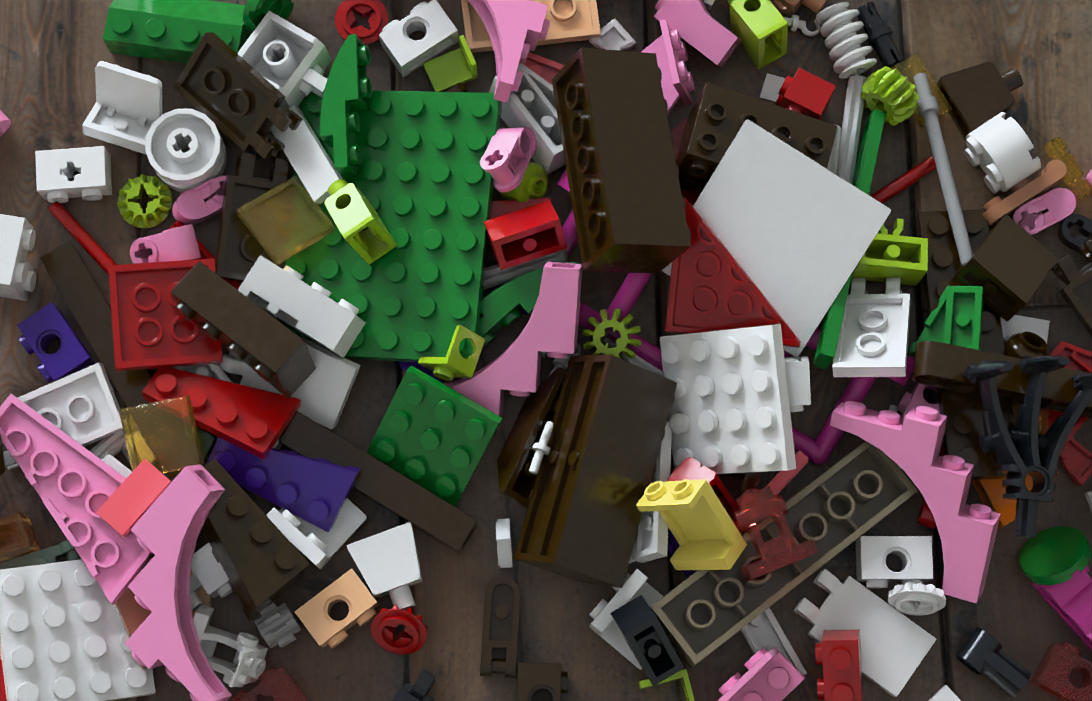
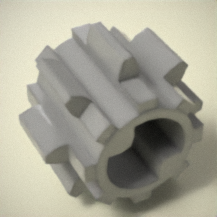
[254,602,301,648]

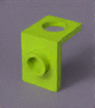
[423,35,478,92]
[418,325,485,381]
[638,669,695,701]

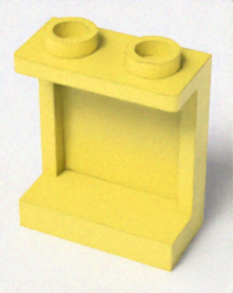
[636,479,747,570]

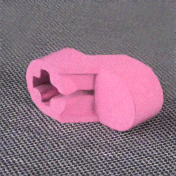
[172,176,227,225]
[1013,188,1077,235]

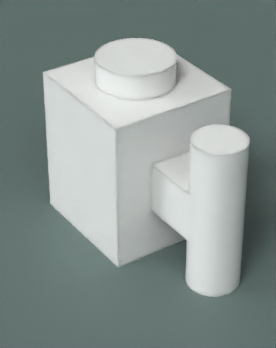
[189,543,233,611]

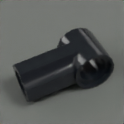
[955,627,1032,698]

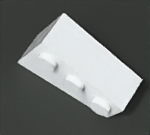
[238,255,366,358]

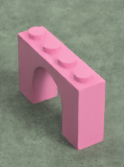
[654,0,742,67]

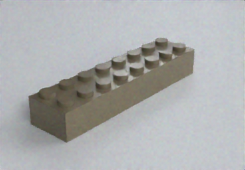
[650,441,918,668]

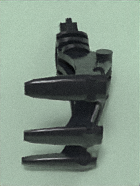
[963,356,1092,538]

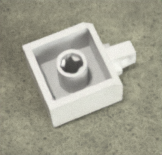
[237,11,332,109]

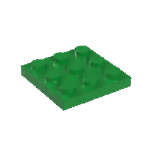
[366,365,503,507]

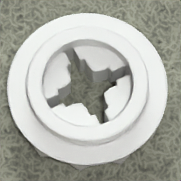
[888,582,946,616]

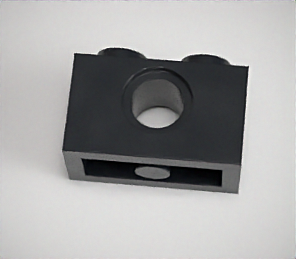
[610,595,684,686]

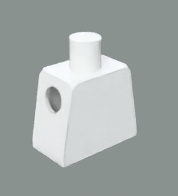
[346,522,423,610]

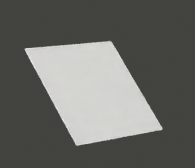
[662,119,891,357]

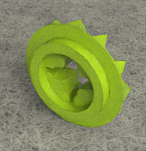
[117,174,172,228]

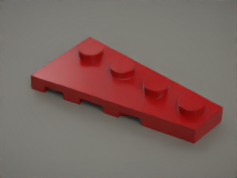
[142,367,301,460]

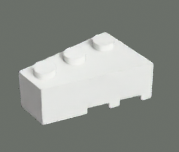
[489,63,566,175]

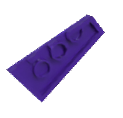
[205,437,361,532]

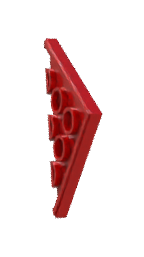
[665,197,801,348]

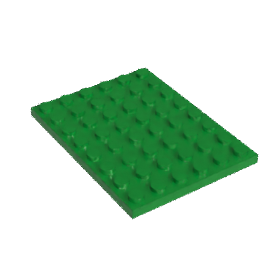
[275,90,502,362]

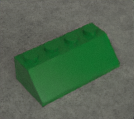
[103,0,250,64]

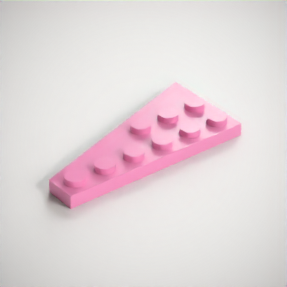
[0,394,153,605]

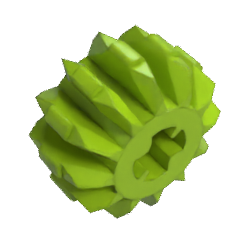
[860,66,920,126]
[582,308,642,360]

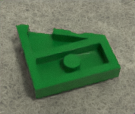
[910,286,984,356]

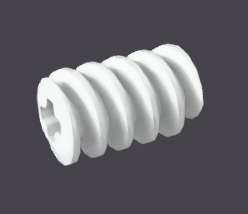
[816,2,877,79]

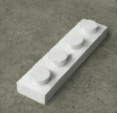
[632,421,672,563]

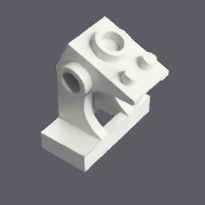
[193,604,268,687]

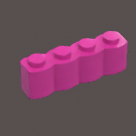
[1031,566,1092,652]

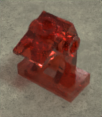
[732,486,819,582]

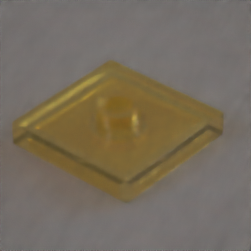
[237,176,334,265]
[119,395,204,473]

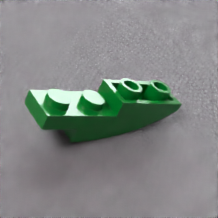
[320,34,372,178]
[478,262,583,350]

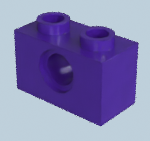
[17,302,96,383]

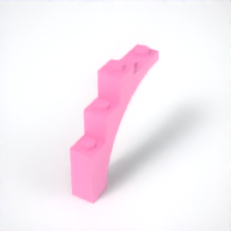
[468,0,550,103]
[443,261,582,431]
[830,401,1001,603]
[125,464,232,701]

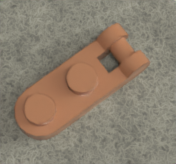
[982,160,1067,228]

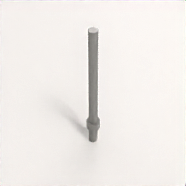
[913,73,973,266]

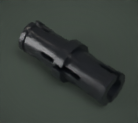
[857,2,905,69]

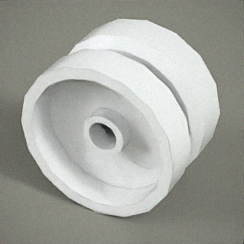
[145,109,227,193]

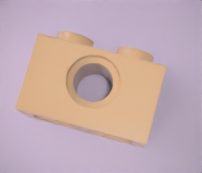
[294,568,380,649]

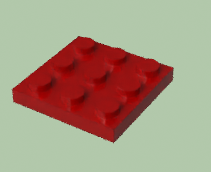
[108,258,223,371]

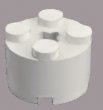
[964,112,1041,194]

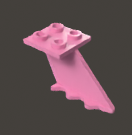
[642,19,695,116]

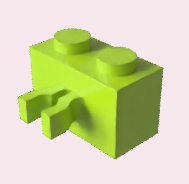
[851,218,928,286]

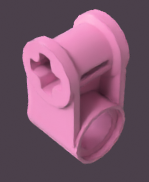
[480,127,536,193]
[130,224,201,264]

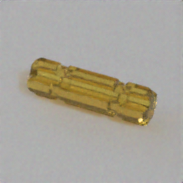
[1044,137,1092,200]

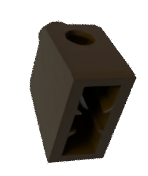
[934,61,1023,140]

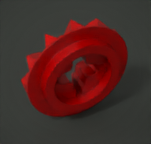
[335,0,389,45]
[371,604,428,655]

